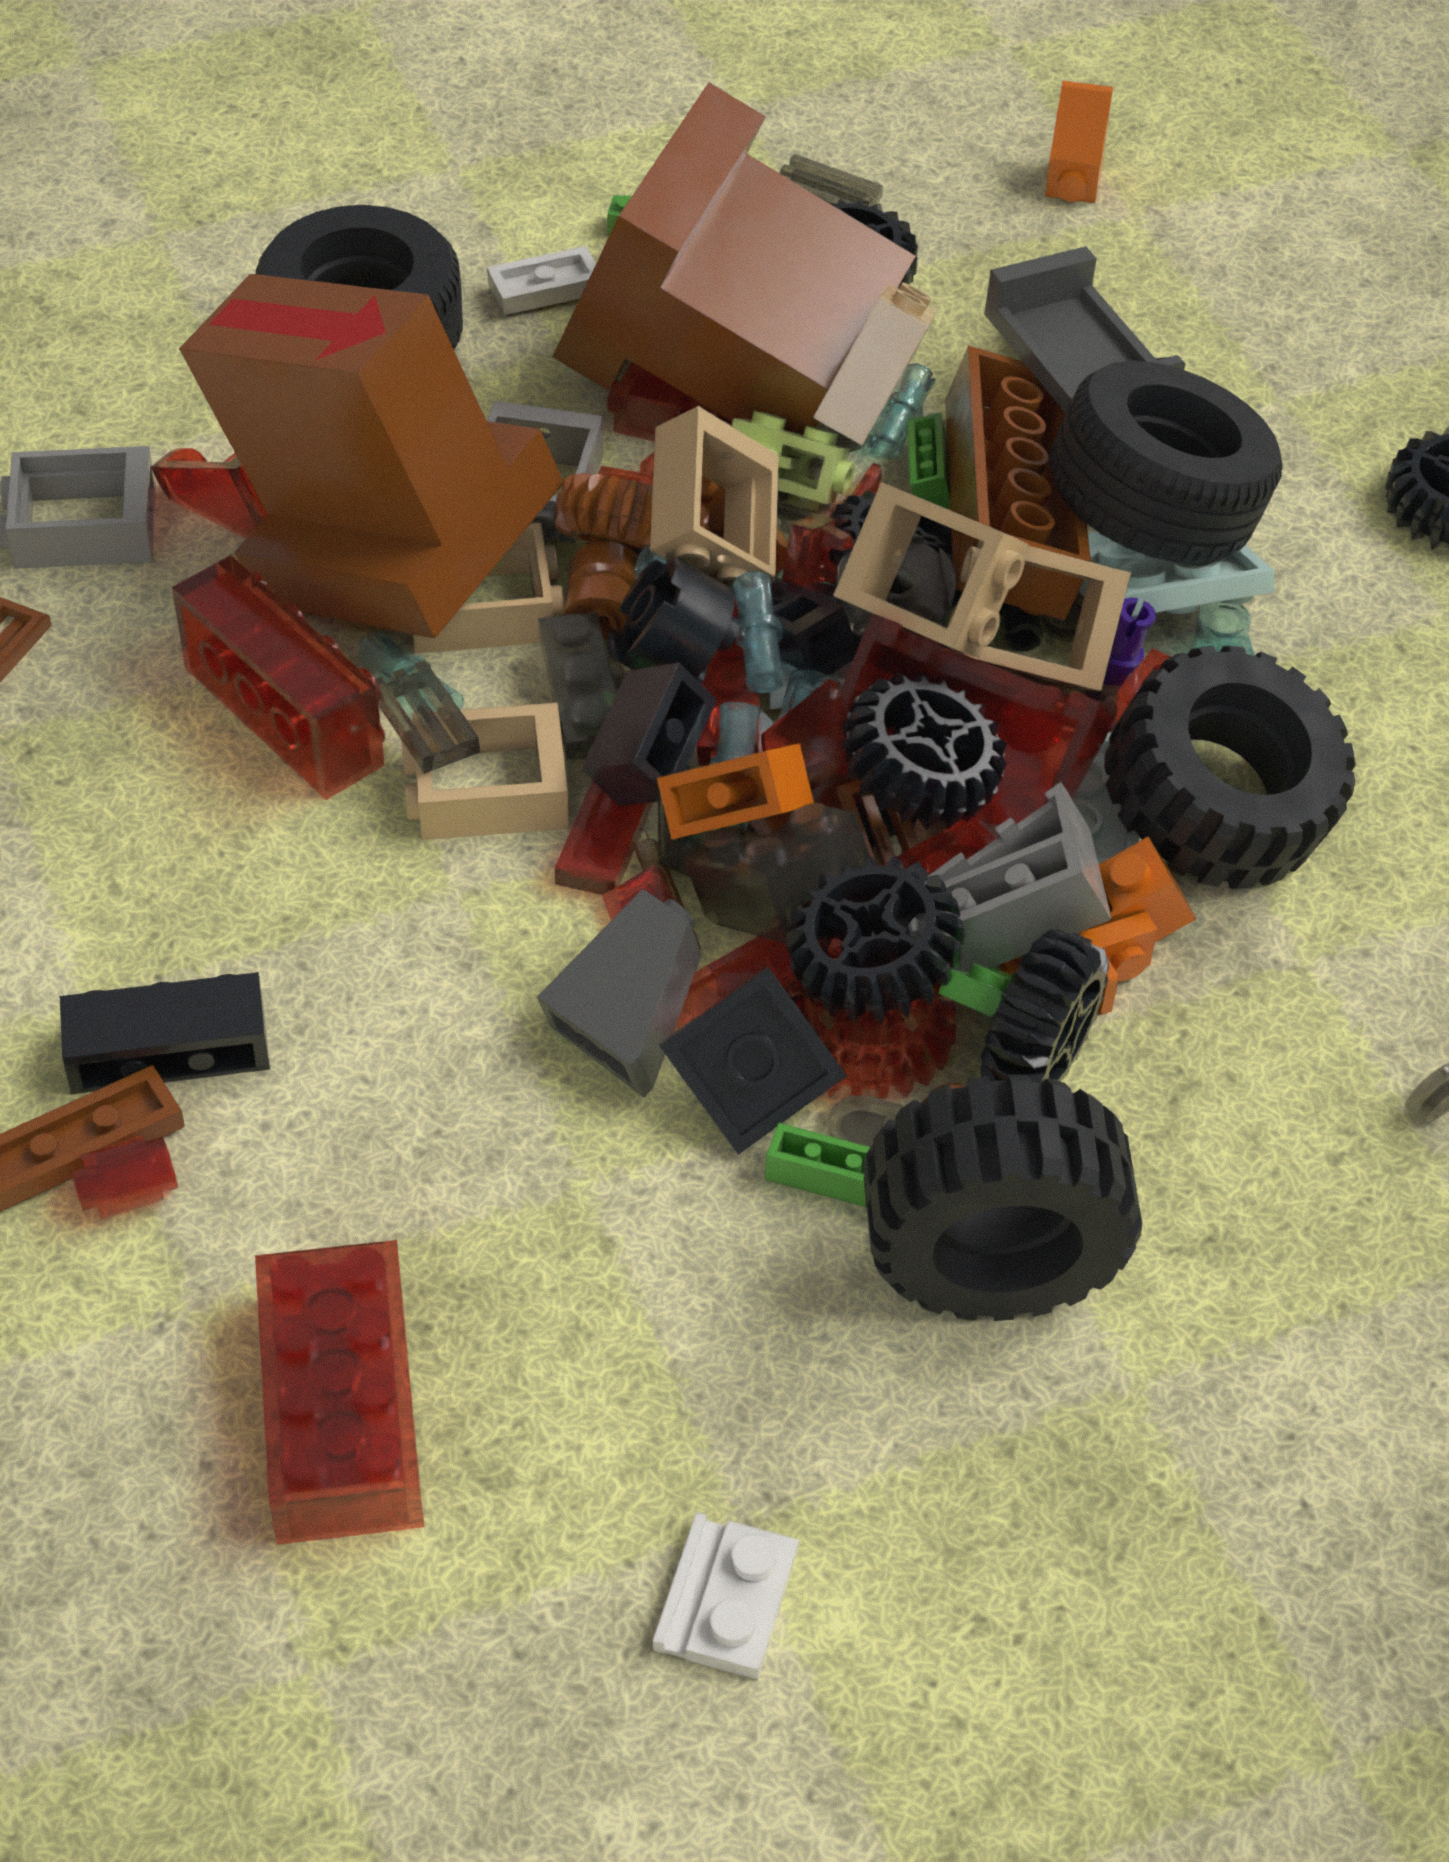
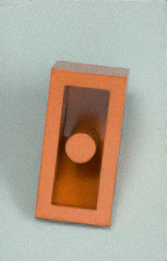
[1045,80,1113,203]
[657,743,814,839]

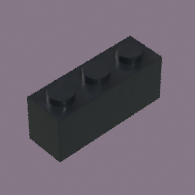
[59,972,270,1094]

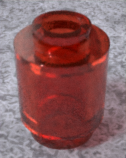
[71,1135,178,1220]

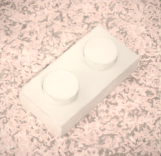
[487,246,596,315]

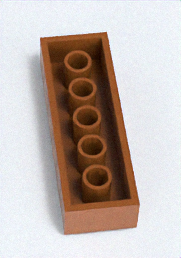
[945,345,1091,620]

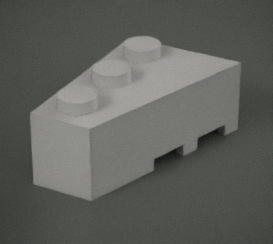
[908,782,1112,991]

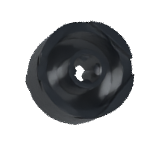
[607,553,741,685]

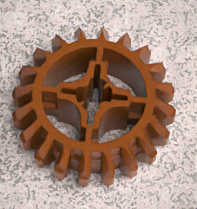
[554,473,710,562]

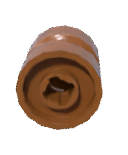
[562,541,645,647]

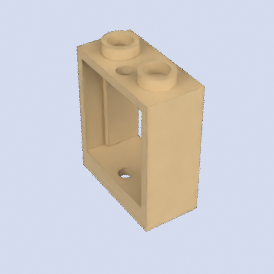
[813,283,938,445]
[650,406,779,595]
[833,482,1028,658]
[413,523,564,654]
[947,540,1131,691]
[401,703,569,840]

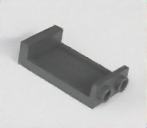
[984,246,1185,413]

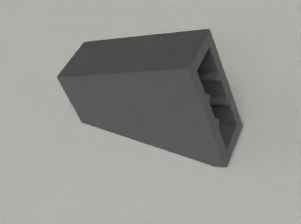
[537,889,702,1097]

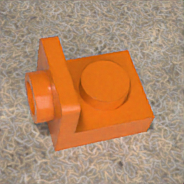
[1078,911,1158,1015]

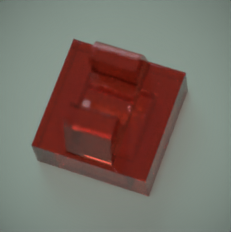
[781,514,854,586]

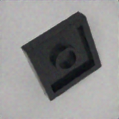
[659,966,847,1155]

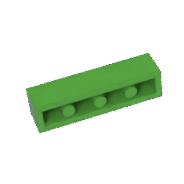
[908,412,950,509]
[765,1123,870,1207]

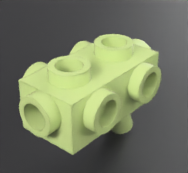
[727,411,855,511]

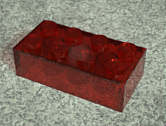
[172,555,385,800]
[255,1240,425,1545]

